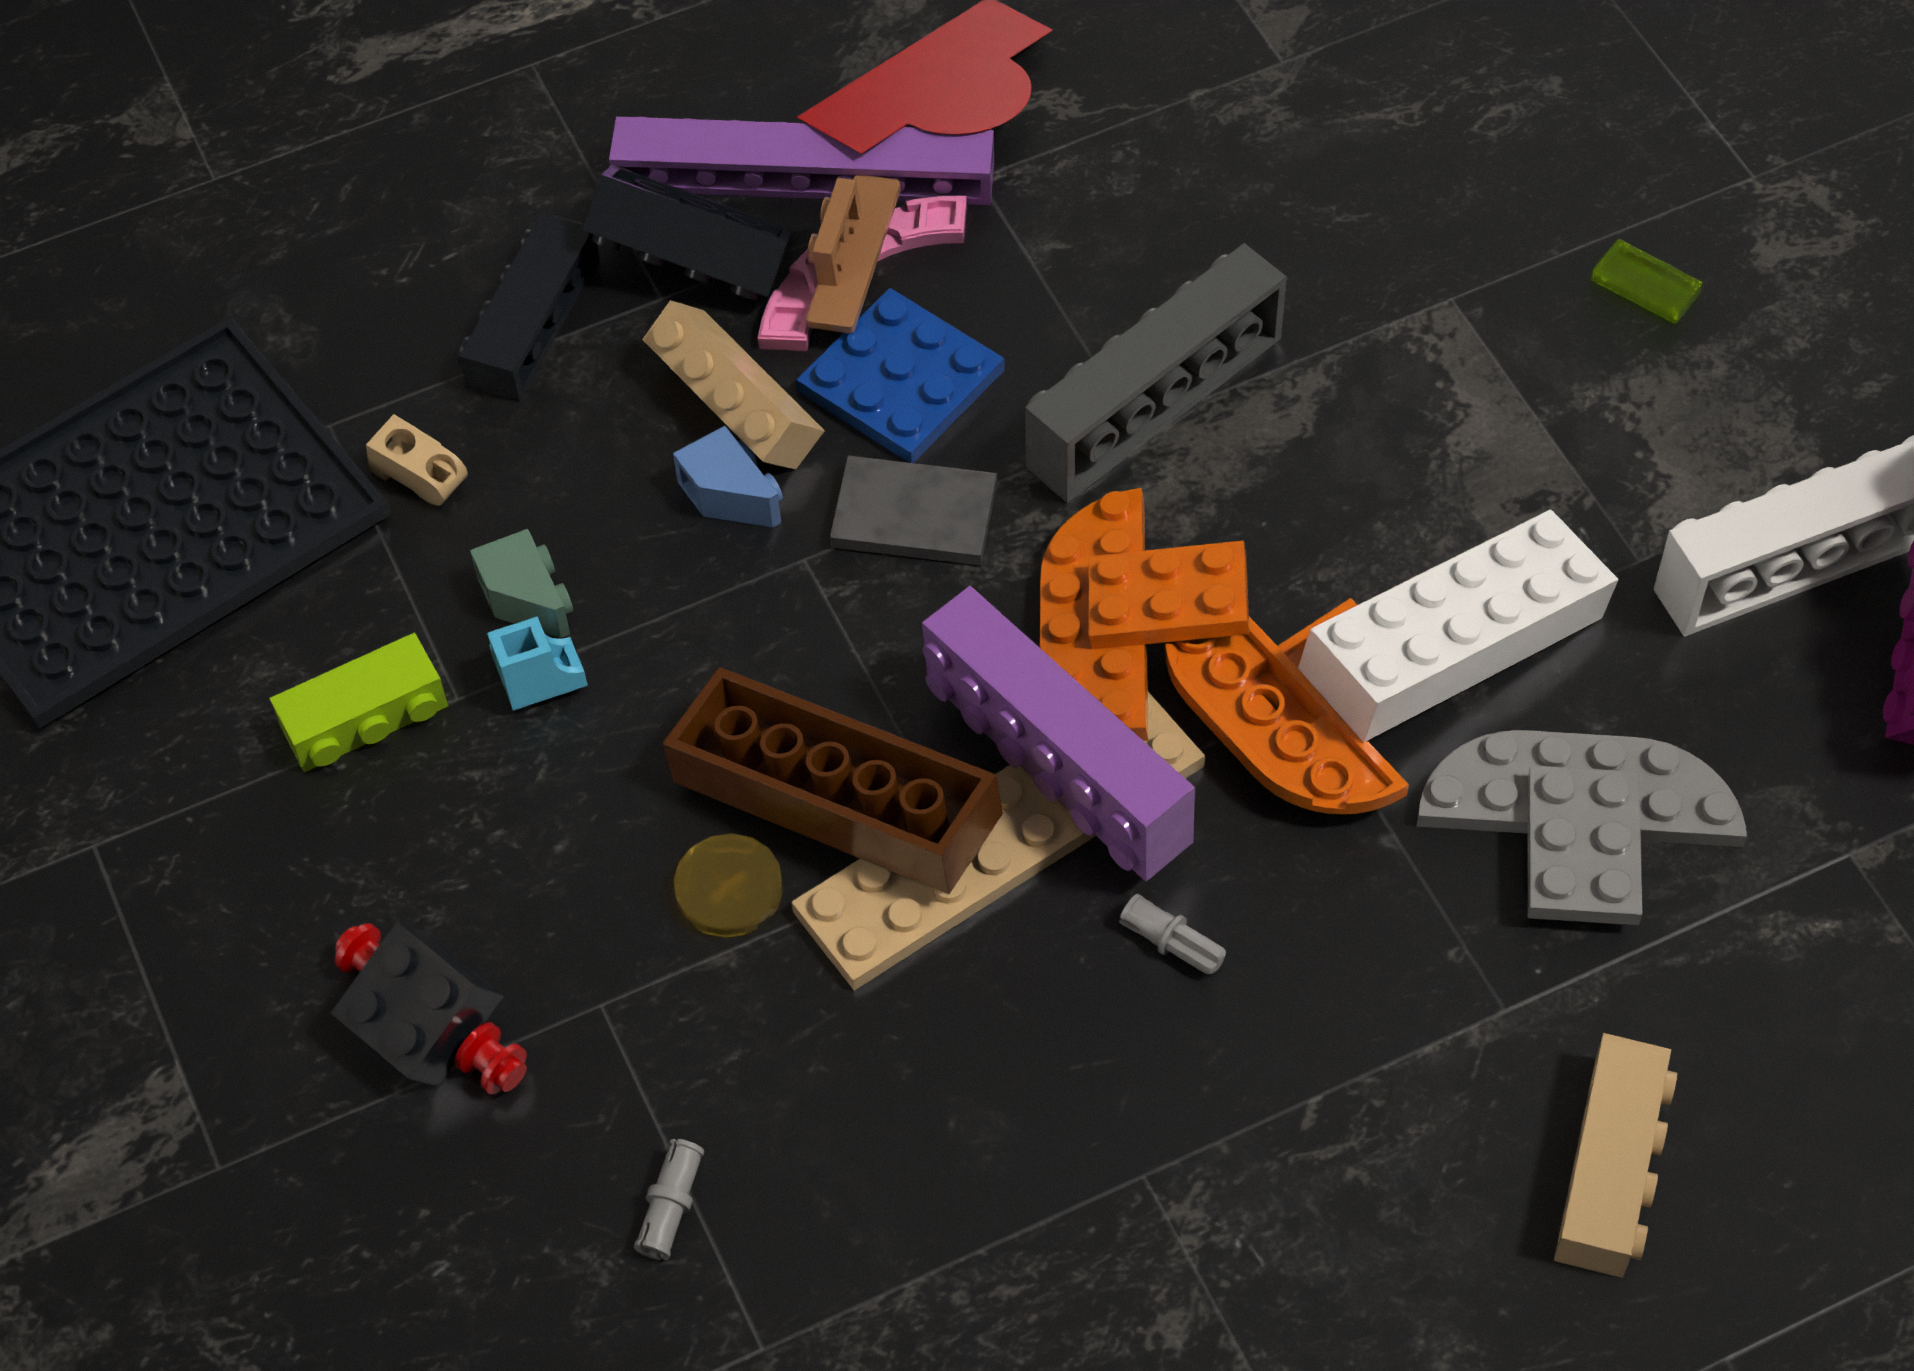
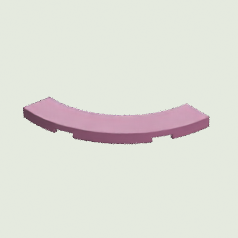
[758,196,967,351]

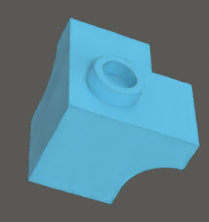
[487,617,588,710]

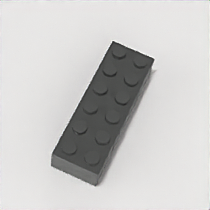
[1025,243,1287,503]

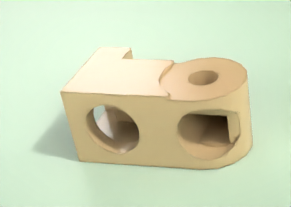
[366,414,468,506]

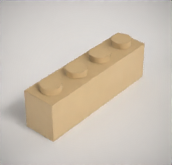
[642,300,825,470]
[1554,1033,1678,1278]

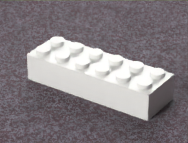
[1653,435,1914,637]
[1298,509,1619,742]

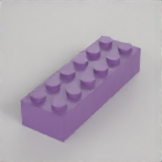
[922,586,1195,881]

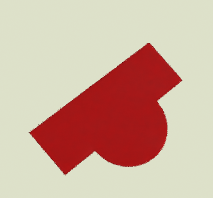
[796,0,1053,154]

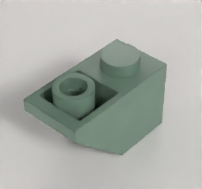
[470,529,574,638]

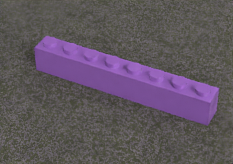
[609,117,994,205]

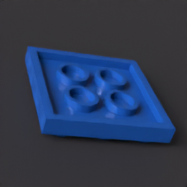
[796,288,1005,463]

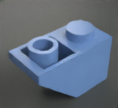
[673,426,783,528]

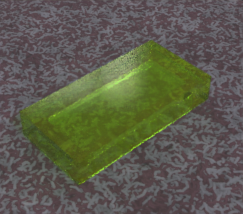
[1591,239,1703,324]

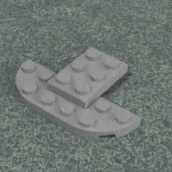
[1417,730,1747,925]

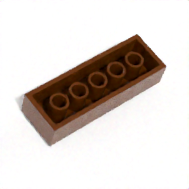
[662,667,1003,894]

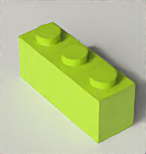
[269,632,448,773]

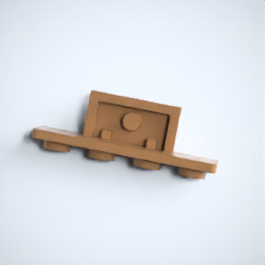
[806,175,901,333]

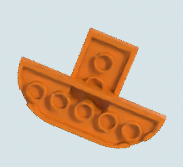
[1040,488,1250,741]
[1165,598,1409,814]

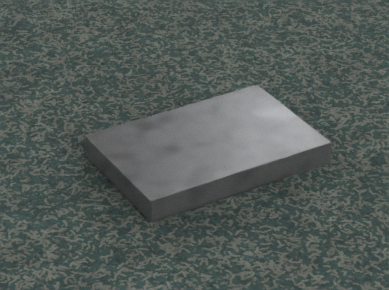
[830,456,997,566]

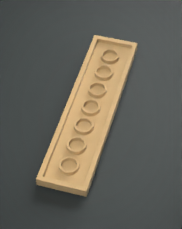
[791,692,1205,991]

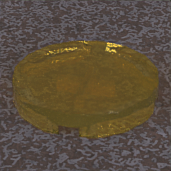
[674,833,783,938]

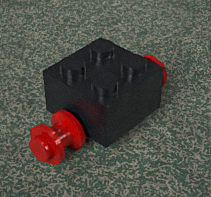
[331,922,527,1094]

